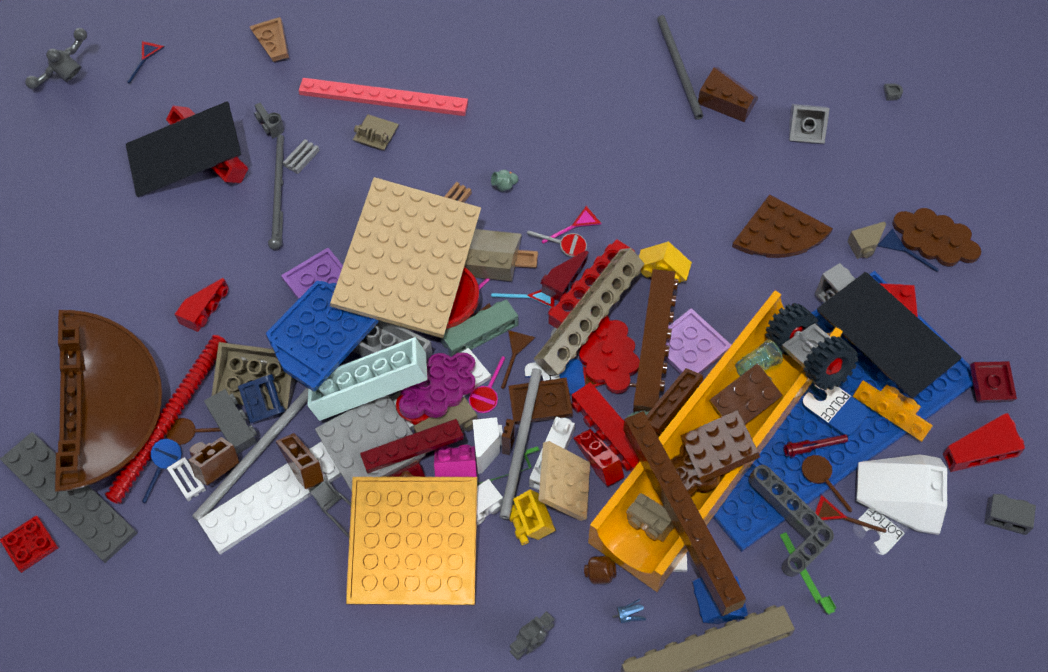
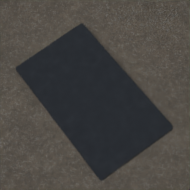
[126,101,241,197]
[817,272,962,399]

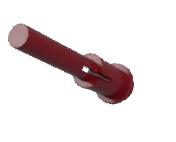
[784,434,848,458]

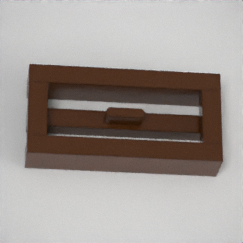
[502,419,515,455]

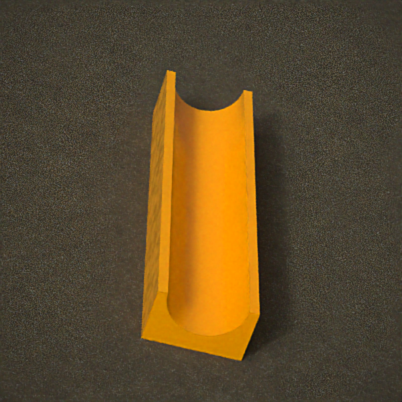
[588,291,843,592]

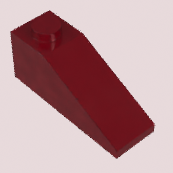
[540,250,589,301]

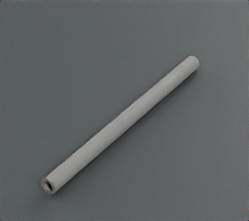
[499,368,542,519]

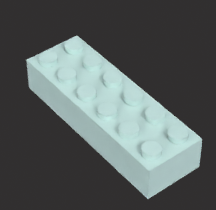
[308,337,427,421]

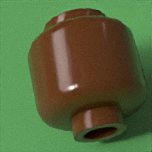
[584,556,616,585]

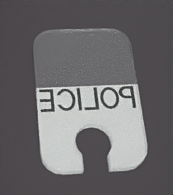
[852,508,910,555]

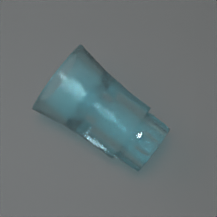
[735,339,783,376]

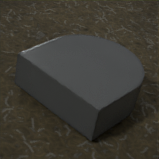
[883,83,903,101]

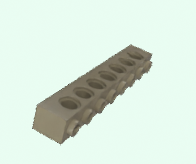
[534,248,645,375]

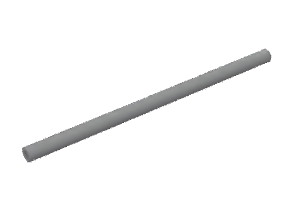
[192,388,308,521]

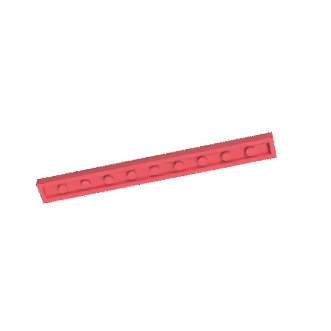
[299,78,468,116]

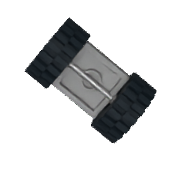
[765,303,858,390]

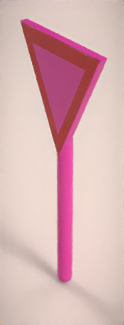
[542,206,601,243]

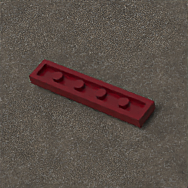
[360,419,464,474]

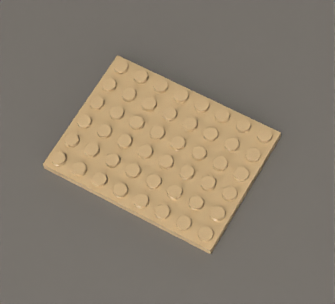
[330,177,481,338]

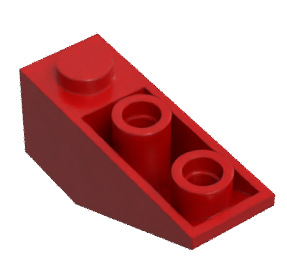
[175,278,229,332]
[573,429,624,486]

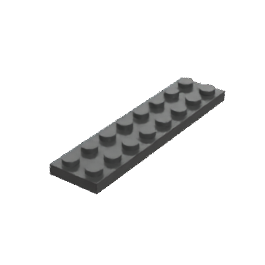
[0,432,137,563]

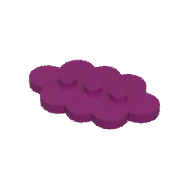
[399,352,476,419]

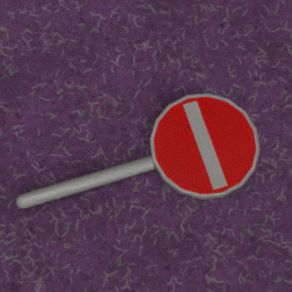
[527,231,587,257]

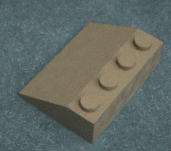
[464,229,522,281]
[212,342,296,411]

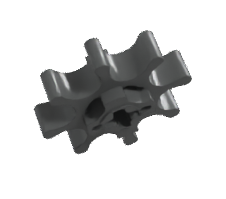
[509,611,555,660]

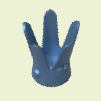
[612,598,646,624]

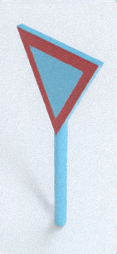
[491,289,554,308]

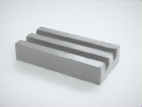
[283,139,320,174]

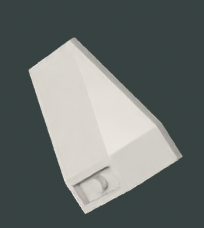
[856,455,947,535]

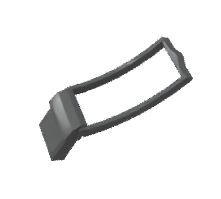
[309,478,351,539]

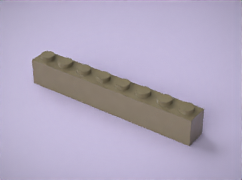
[621,605,795,672]

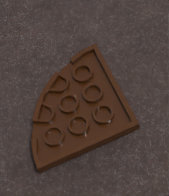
[732,194,833,258]

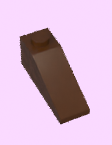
[276,433,324,489]

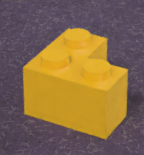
[639,241,692,283]

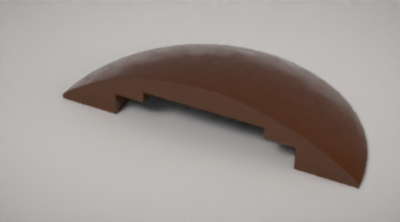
[55,310,162,492]

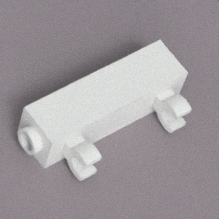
[529,417,575,490]

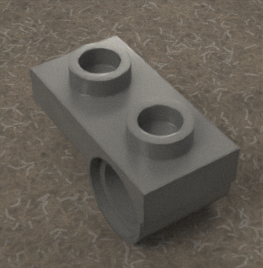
[254,102,284,139]

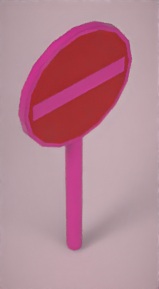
[469,356,505,413]

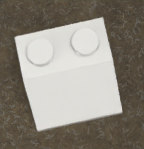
[473,417,503,474]

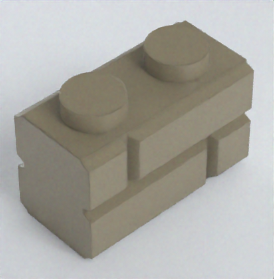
[626,493,675,542]

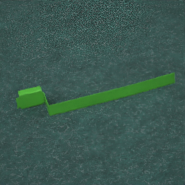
[478,446,540,485]
[780,532,836,614]

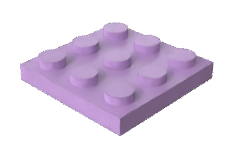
[664,308,731,374]

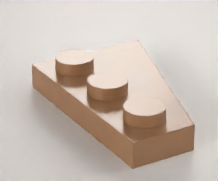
[249,17,289,62]

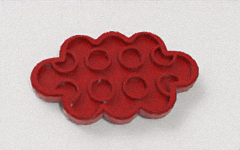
[579,311,640,394]

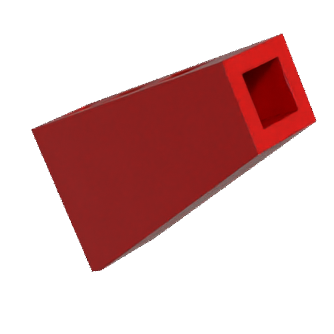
[943,413,1025,472]

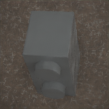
[984,494,1036,535]

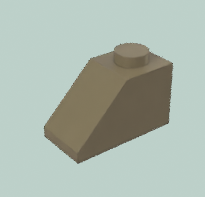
[847,221,886,259]

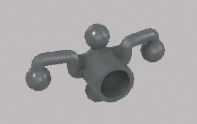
[25,28,87,89]

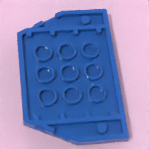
[266,280,380,392]

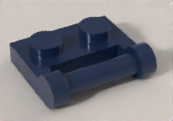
[238,374,285,423]

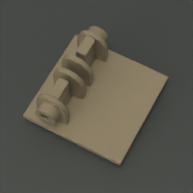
[353,114,399,150]

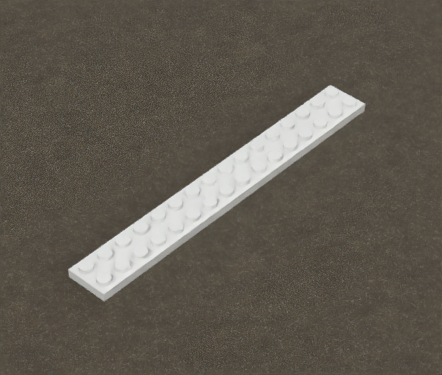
[198,348,491,555]

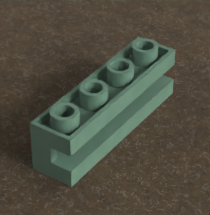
[441,299,518,357]

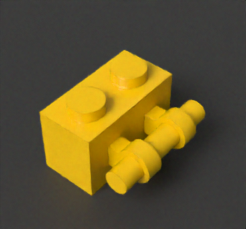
[509,489,556,545]

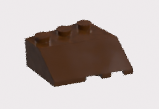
[698,67,758,122]

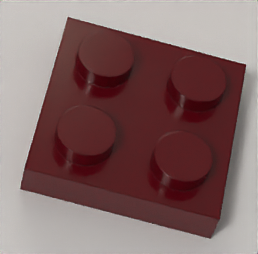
[970,361,1017,402]

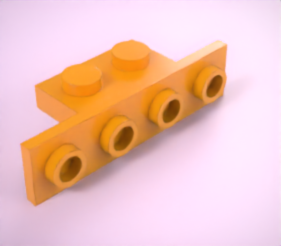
[853,380,933,442]

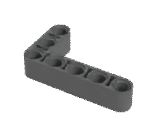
[749,465,834,577]

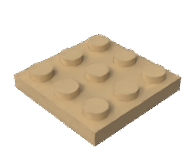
[539,441,590,521]

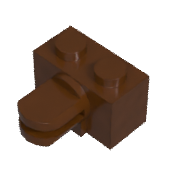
[189,437,239,486]

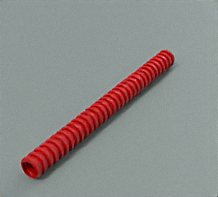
[105,335,227,504]

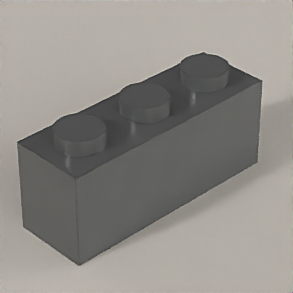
[204,389,257,454]

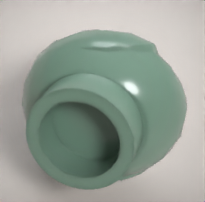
[491,169,518,192]

